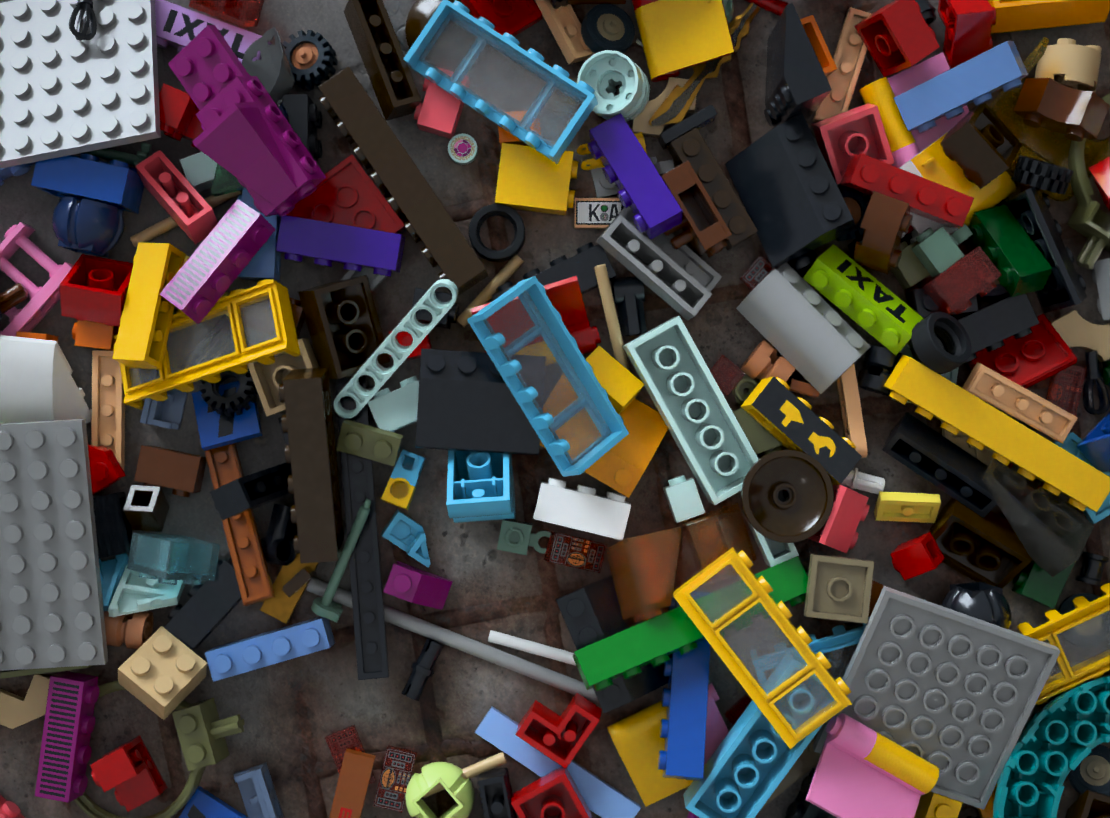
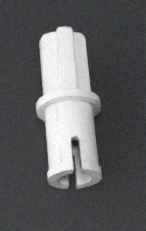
[838,468,885,495]

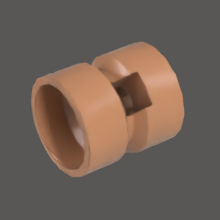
[740,339,795,382]
[104,611,154,649]

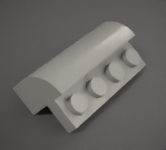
[596,207,722,321]
[736,262,871,394]

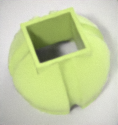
[405,762,474,818]

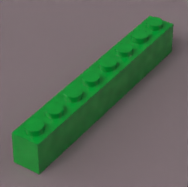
[573,556,808,692]

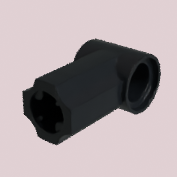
[612,276,647,337]
[261,504,297,566]

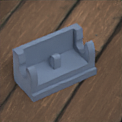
[140,367,188,430]
[233,763,284,818]

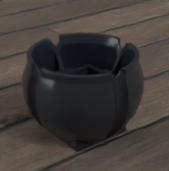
[941,581,1011,629]

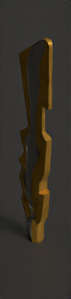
[649,3,760,126]

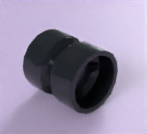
[857,345,906,396]

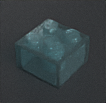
[127,532,220,585]

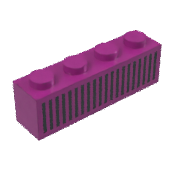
[160,199,276,324]
[35,671,99,803]

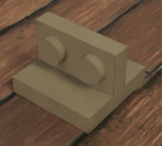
[804,554,874,624]

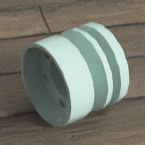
[577,50,650,121]

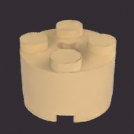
[1035,38,1102,93]

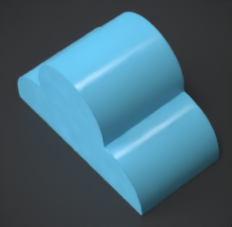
[446,450,516,523]

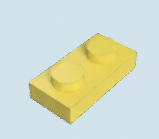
[874,491,941,523]

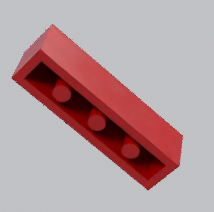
[841,153,974,228]

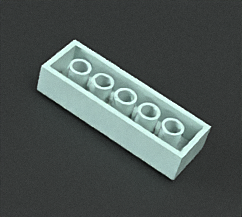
[622,316,759,505]

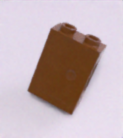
[661,160,732,258]

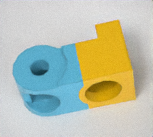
[381,449,426,510]

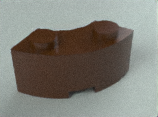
[1013,78,1110,142]
[854,191,913,275]

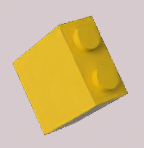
[495,143,579,216]

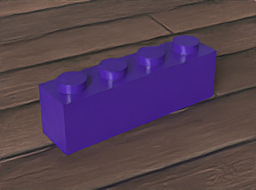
[587,113,682,240]
[276,215,406,277]

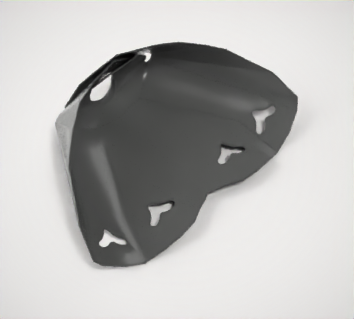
[242,27,295,107]

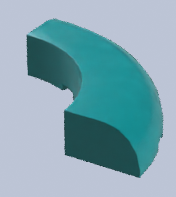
[992,676,1110,818]

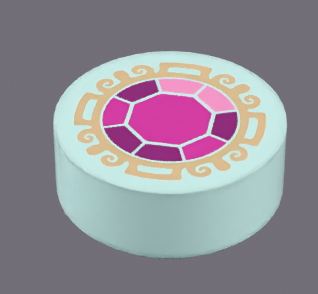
[448,133,478,165]

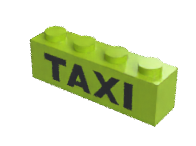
[803,244,924,355]

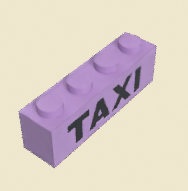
[155,0,271,64]

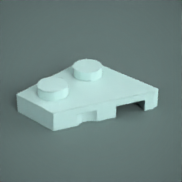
[108,564,187,617]

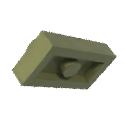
[336,419,403,466]

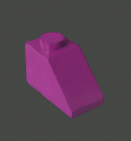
[383,561,453,610]

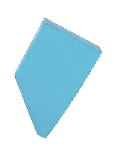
[381,509,431,568]

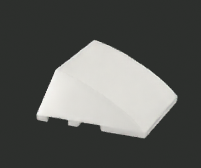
[0,335,92,424]

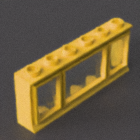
[113,279,301,410]
[673,547,852,749]
[1017,583,1110,705]

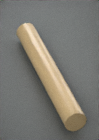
[457,255,524,328]
[423,752,508,798]

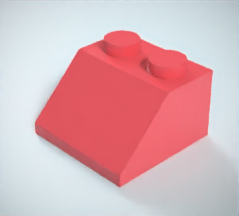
[808,485,870,554]

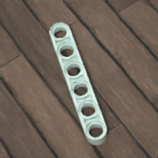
[333,279,458,418]

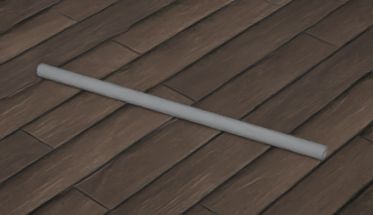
[306,577,600,705]

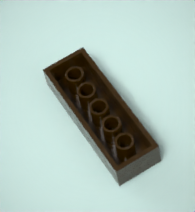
[279,367,345,564]

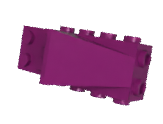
[168,25,326,217]

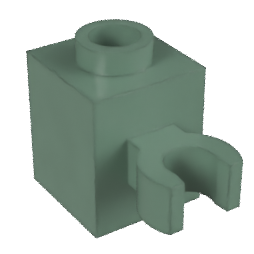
[911,224,973,277]
[497,519,552,555]

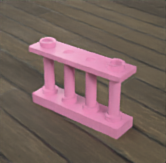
[0,222,74,337]

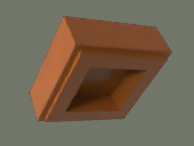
[786,377,819,398]

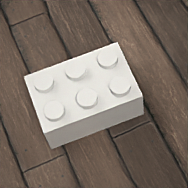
[533,477,631,541]

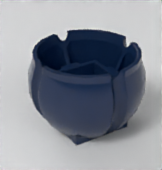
[52,197,125,257]

